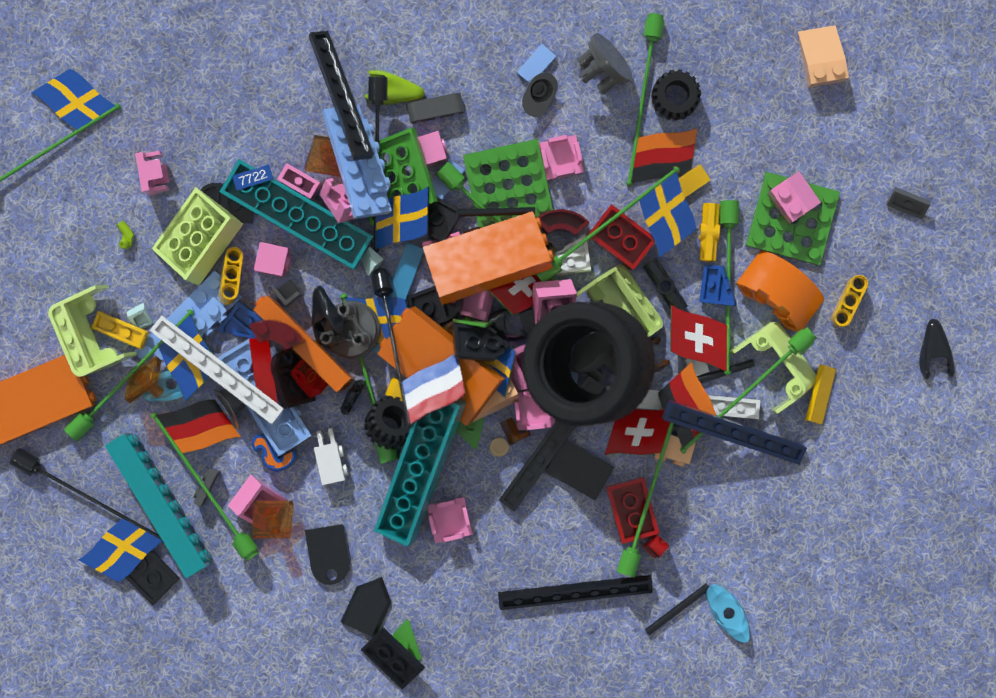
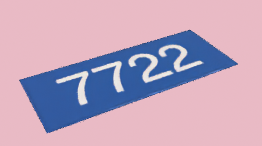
[232,164,274,190]

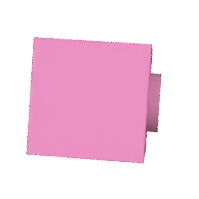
[418,131,448,168]
[254,242,292,278]

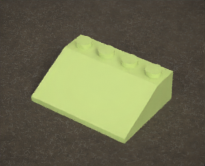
[152,187,243,285]

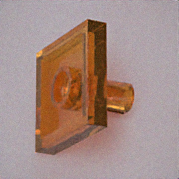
[304,135,341,177]
[124,356,164,404]
[251,501,294,539]

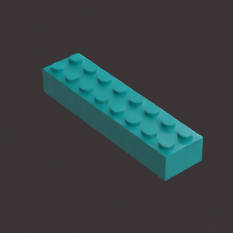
[219,159,374,271]
[374,399,467,547]
[105,433,212,579]

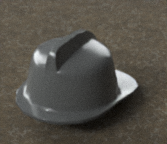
[522,73,558,117]
[213,389,245,429]

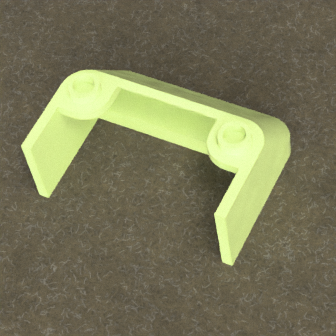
[576,264,663,337]
[48,285,137,377]
[730,322,816,414]

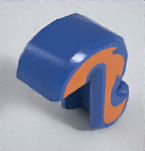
[252,434,298,472]

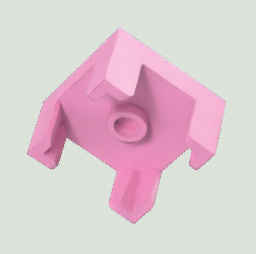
[319,178,354,223]

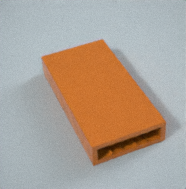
[423,211,554,305]
[253,295,355,393]
[377,306,505,426]
[0,355,97,446]

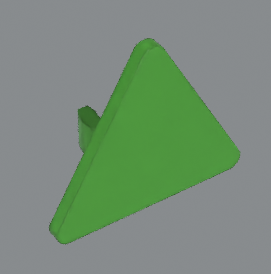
[453,319,493,327]
[456,417,485,449]
[392,620,421,660]

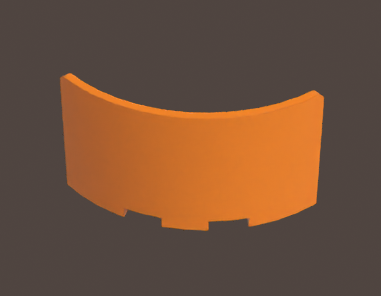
[736,250,824,332]

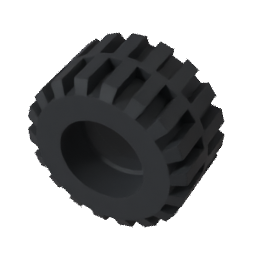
[651,69,701,121]
[364,396,410,450]

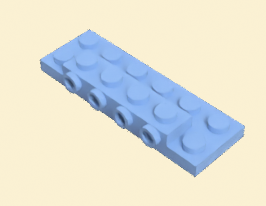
[322,105,392,219]
[134,271,243,375]
[218,338,311,457]

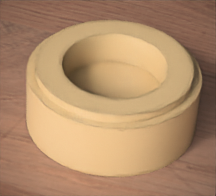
[490,437,509,457]

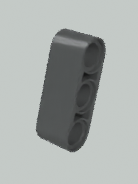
[407,93,464,124]

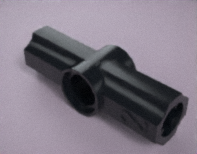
[642,258,688,310]

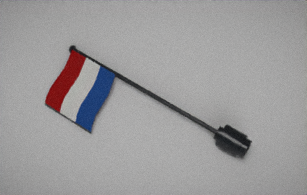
[371,268,465,429]

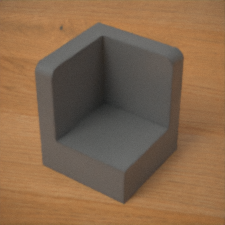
[274,280,302,307]

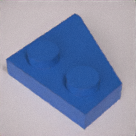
[699,264,737,306]
[217,301,263,339]

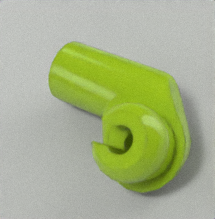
[117,220,134,249]

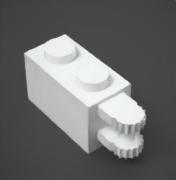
[314,428,349,485]

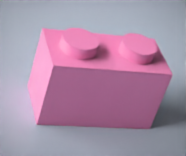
[277,163,322,201]

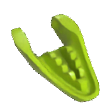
[364,70,425,105]

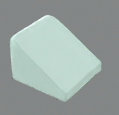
[361,247,384,276]
[127,303,154,329]

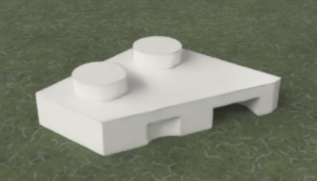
[553,234,591,276]

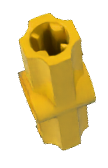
[699,203,720,262]

